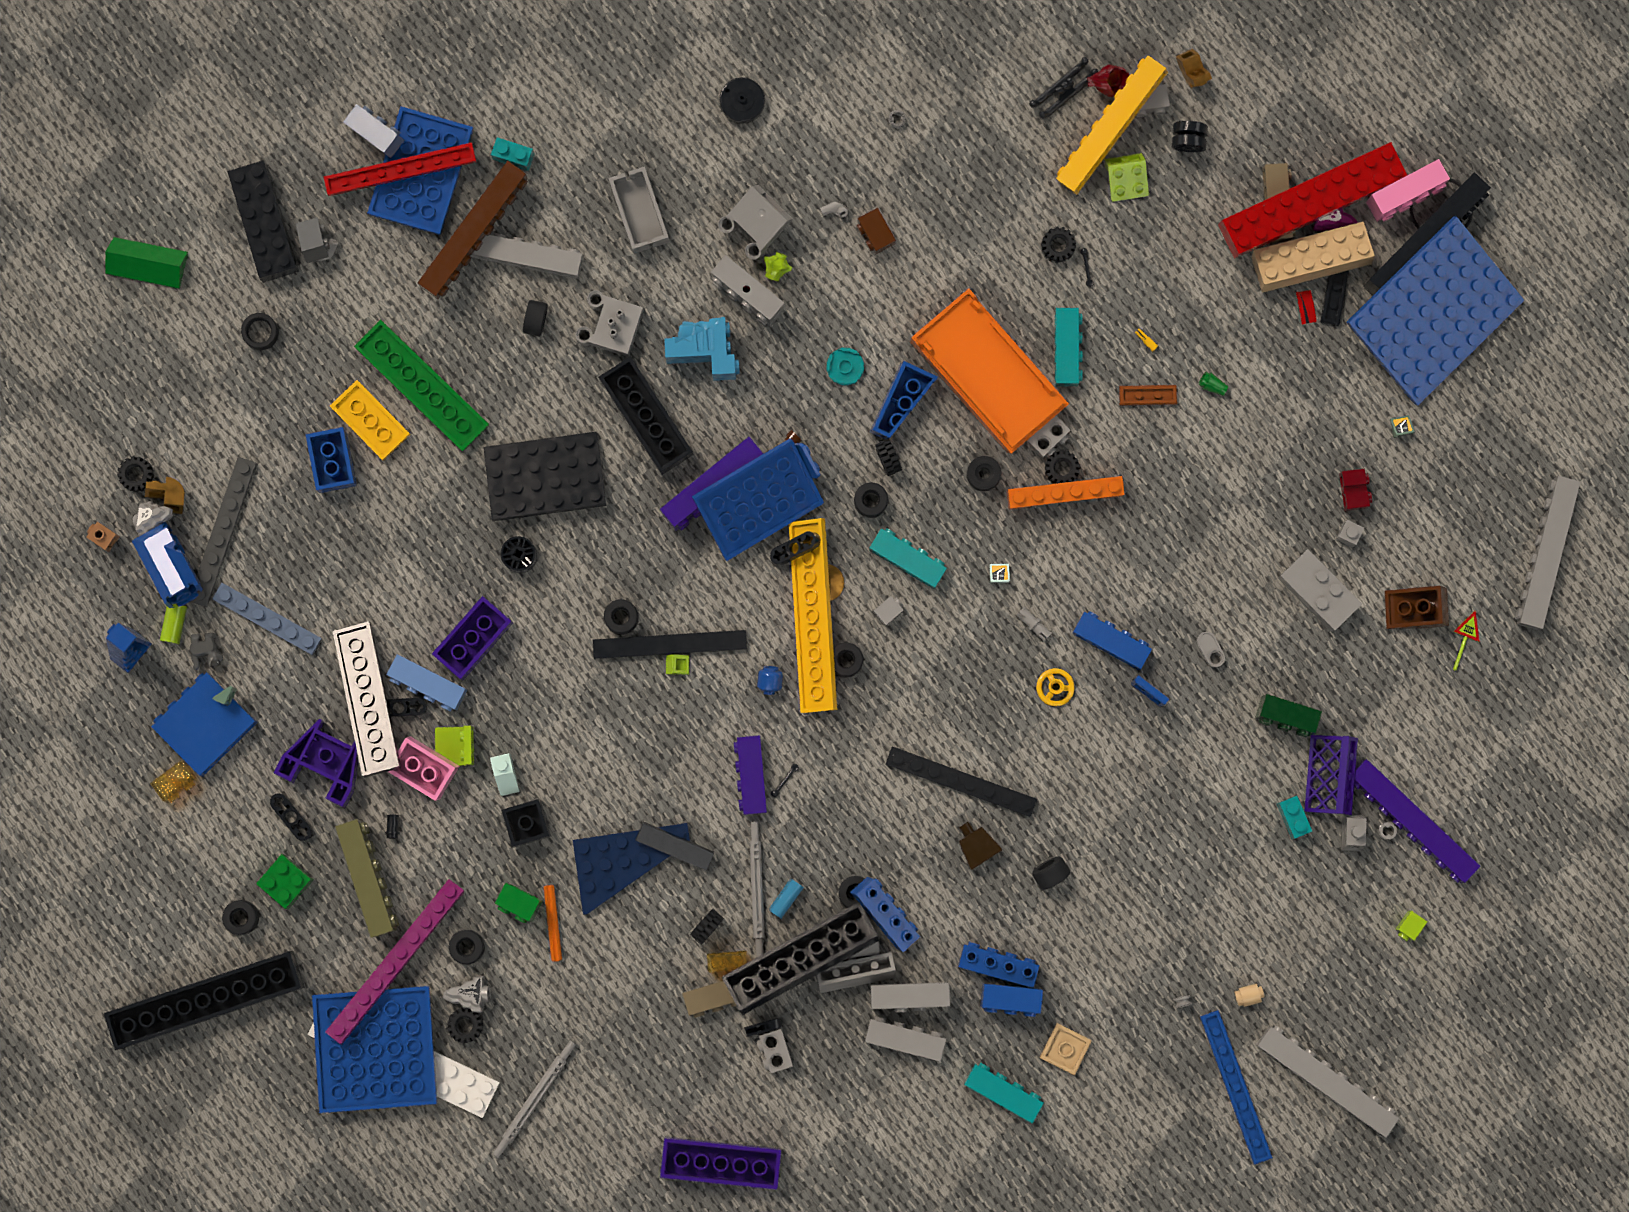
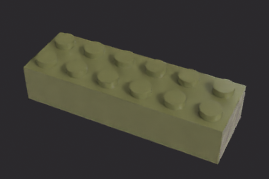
[335,819,399,938]

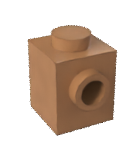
[86,522,120,552]

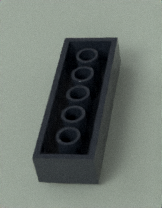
[227,160,299,283]
[598,356,693,475]

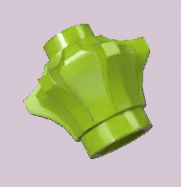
[764,252,792,282]

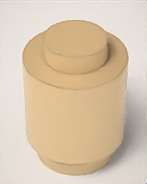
[1234,984,1264,1007]

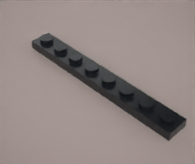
[885,746,1037,817]

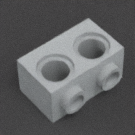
[1027,416,1071,459]
[757,1029,793,1073]

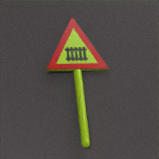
[1453,610,1480,671]

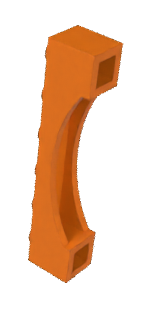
[1006,476,1124,510]

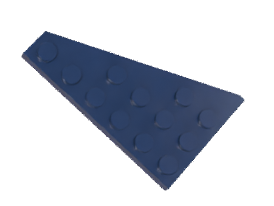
[573,823,690,915]

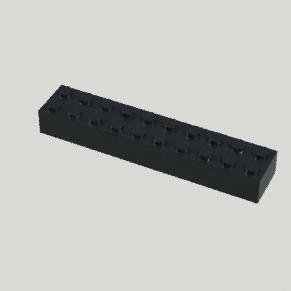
[103,951,305,1050]

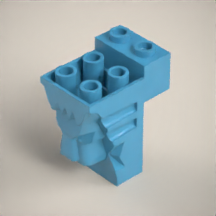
[664,317,740,381]

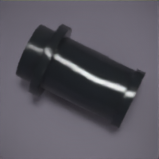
[385,814,400,839]

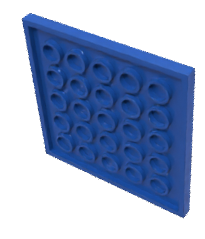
[312,986,437,1113]

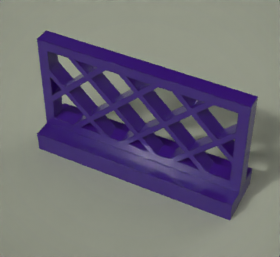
[1304,735,1358,815]

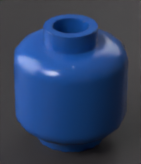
[757,666,783,695]

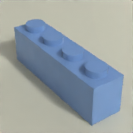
[386,654,467,712]

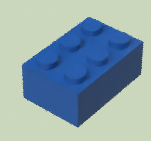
[305,427,357,493]
[980,983,1043,1017]

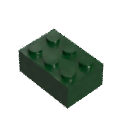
[1255,694,1322,738]

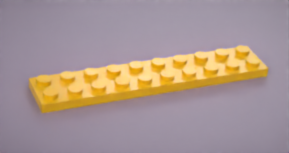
[789,518,837,713]

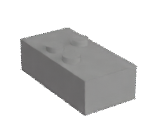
[1278,549,1362,633]
[870,982,950,1012]

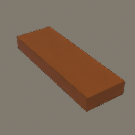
[1119,385,1177,406]

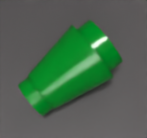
[1198,372,1228,396]

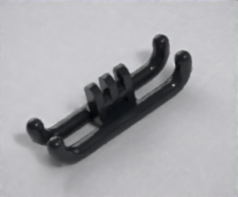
[1029,57,1098,120]

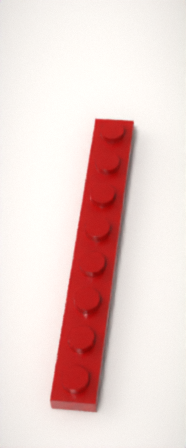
[324,143,477,196]

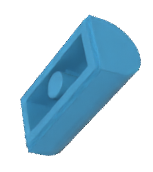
[769,879,804,919]

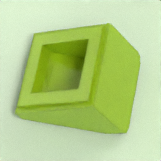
[666,654,689,675]

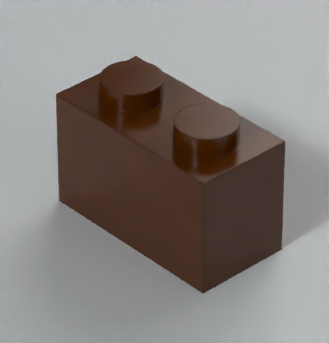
[856,208,896,255]

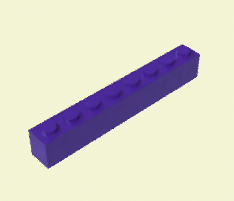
[1354,759,1480,883]

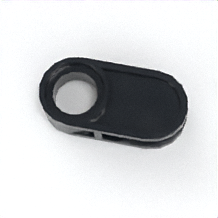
[744,1017,783,1037]

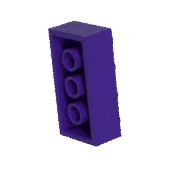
[432,596,513,681]

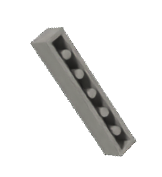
[471,233,583,279]

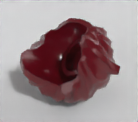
[1087,64,1129,98]

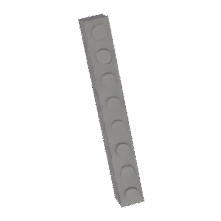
[1515,476,1580,630]
[1256,1025,1399,1137]

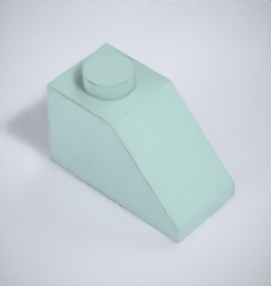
[490,753,520,796]

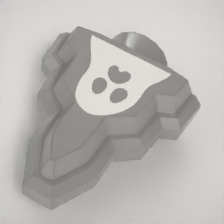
[133,501,173,536]

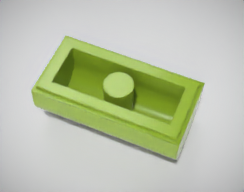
[159,604,187,644]

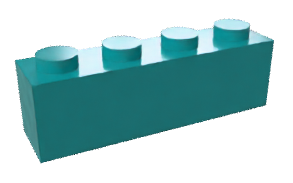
[1055,308,1083,386]
[869,528,947,589]
[964,1062,1044,1124]

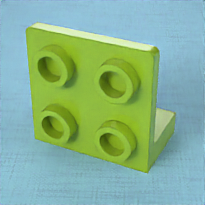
[1104,153,1149,202]
[435,726,474,766]

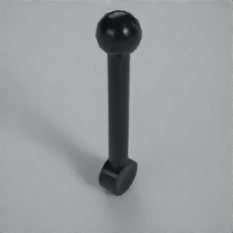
[1080,248,1094,287]
[771,764,799,797]

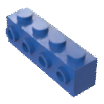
[850,877,920,952]
[958,942,1040,988]

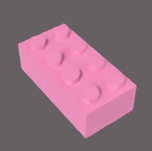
[1366,159,1450,222]

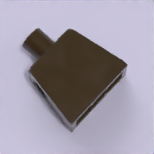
[958,821,1002,870]

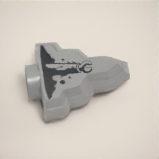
[443,975,491,1013]

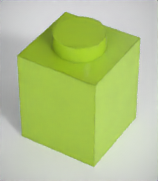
[1395,910,1427,941]

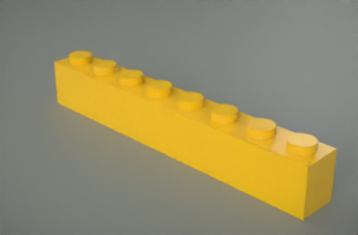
[1056,56,1168,195]

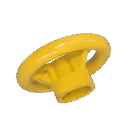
[1036,668,1075,707]

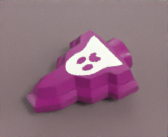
[1313,209,1358,232]

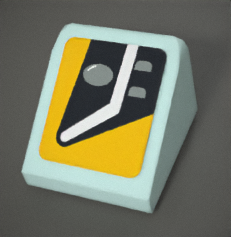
[990,564,1010,583]

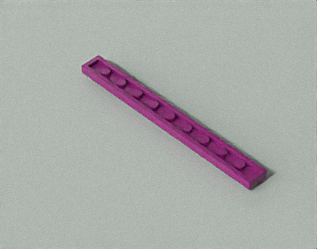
[325,879,464,1045]

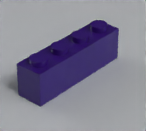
[734,735,767,815]

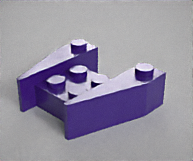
[273,719,359,809]

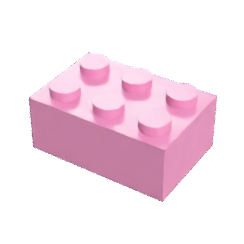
[388,736,459,801]

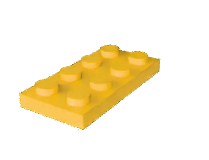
[330,380,411,461]

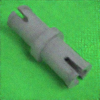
[1016,607,1052,642]

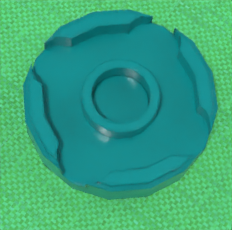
[826,348,864,386]

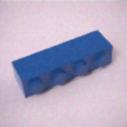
[1072,611,1152,670]

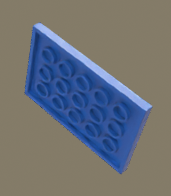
[367,106,474,236]
[692,438,824,561]

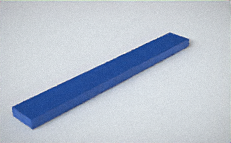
[1200,1010,1272,1165]

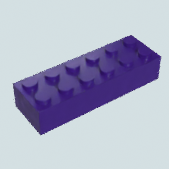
[660,437,763,531]
[660,1137,781,1189]

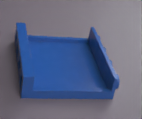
[151,672,258,777]

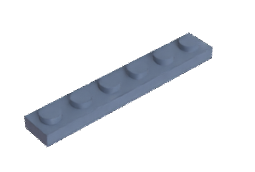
[212,583,322,655]

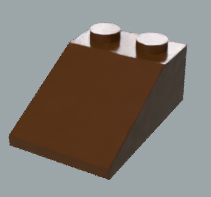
[1385,585,1449,629]

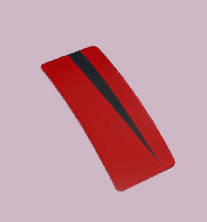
[1296,290,1317,324]

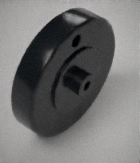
[719,77,765,124]

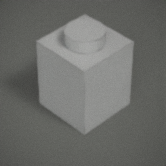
[1336,520,1364,548]
[873,596,904,627]

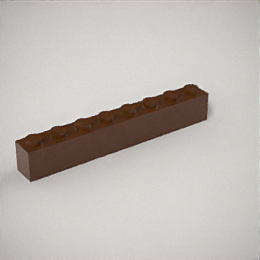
[417,161,528,299]

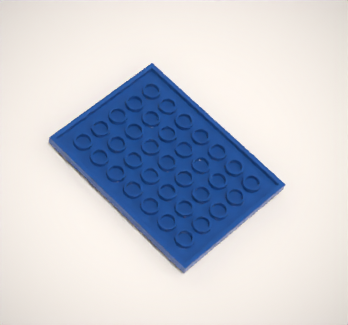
[1346,216,1524,405]

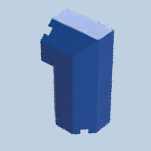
[132,522,203,608]

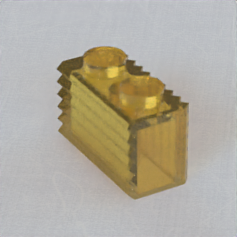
[150,760,198,803]
[707,951,747,973]

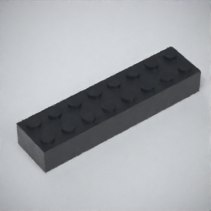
[1363,172,1491,296]
[722,902,880,1015]

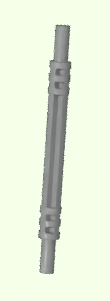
[749,822,765,958]
[493,1040,576,1158]

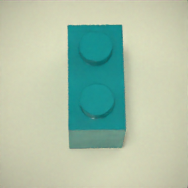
[491,137,535,171]
[1276,796,1312,839]

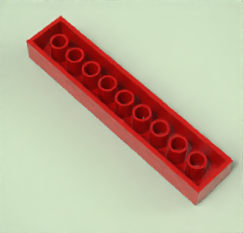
[1218,142,1408,259]

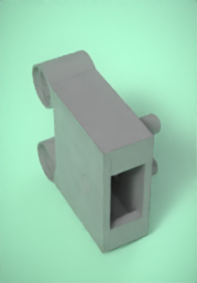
[718,185,793,260]
[576,290,644,357]

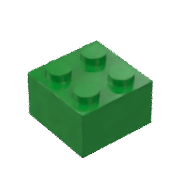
[256,854,314,909]
[495,883,543,923]

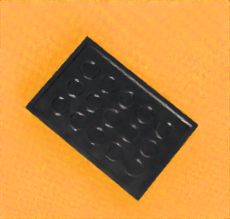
[483,431,606,522]

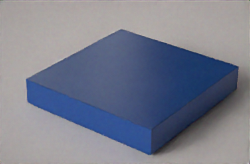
[1131,675,1169,707]

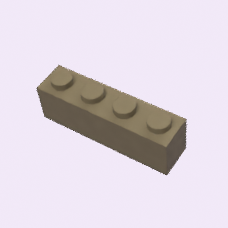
[1262,163,1296,243]
[682,981,737,1018]

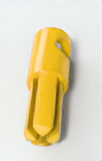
[1135,329,1158,352]

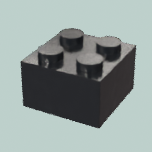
[501,799,551,848]

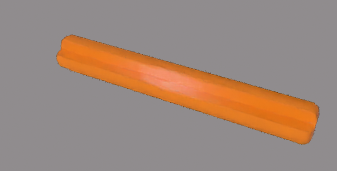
[544,885,562,962]

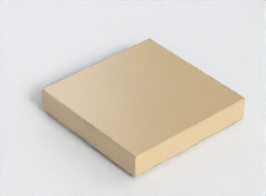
[1039,1023,1092,1075]

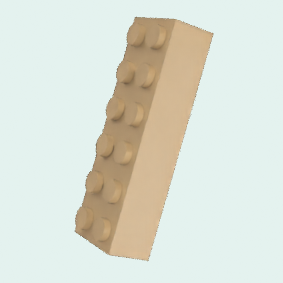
[1252,222,1375,293]

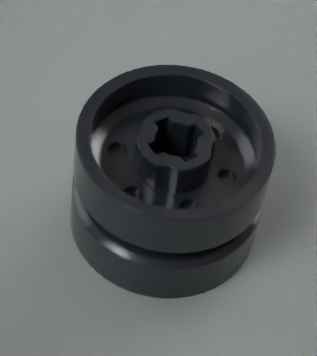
[1171,121,1208,153]
[500,536,537,573]

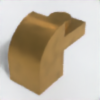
[1176,49,1212,88]
[145,477,184,514]

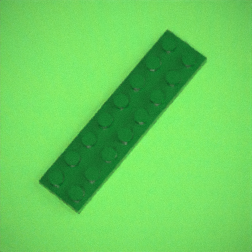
[354,319,489,452]

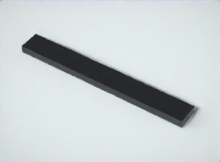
[593,630,747,659]

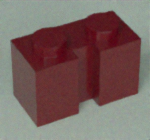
[1339,468,1372,511]

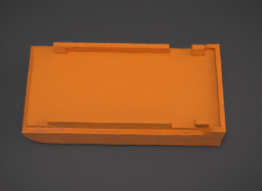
[910,289,1069,454]

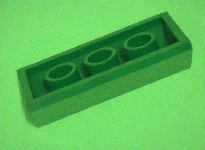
[105,237,188,289]

